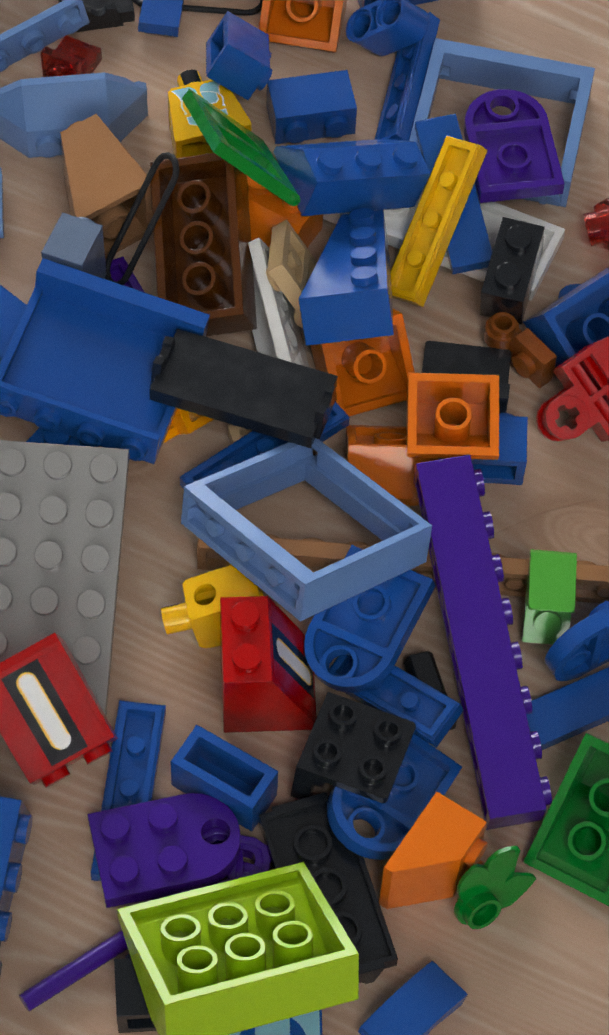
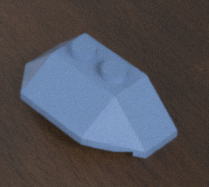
[0,72,148,158]

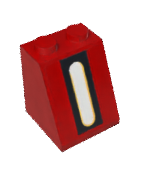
[220,596,317,733]
[0,632,118,788]

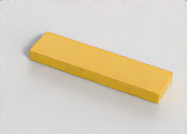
[390,136,488,307]

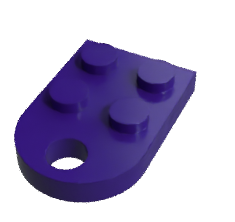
[464,89,565,203]
[87,793,241,908]

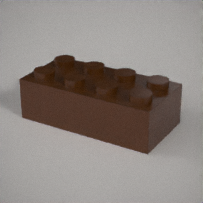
[150,153,257,336]

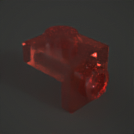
[40,35,102,77]

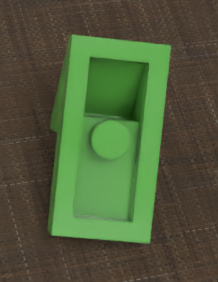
[521,549,577,645]

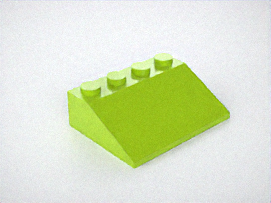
[117,862,359,1035]

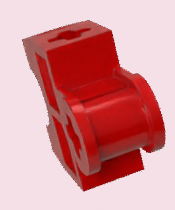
[536,336,609,442]

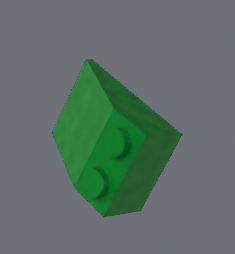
[523,733,609,906]

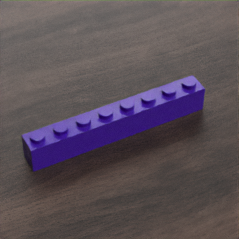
[414,455,552,830]

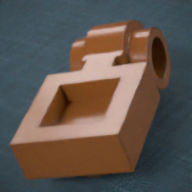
[484,312,557,389]

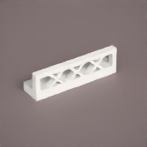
[248,238,310,368]

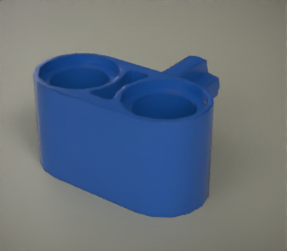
[346,0,430,57]

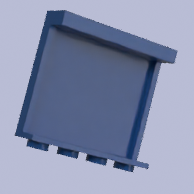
[0,258,210,464]

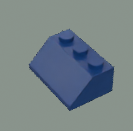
[273,139,431,216]
[523,267,609,368]

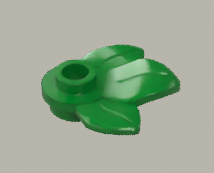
[454,846,536,929]

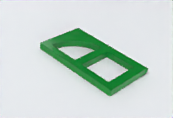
[182,89,300,206]

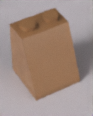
[60,114,154,259]

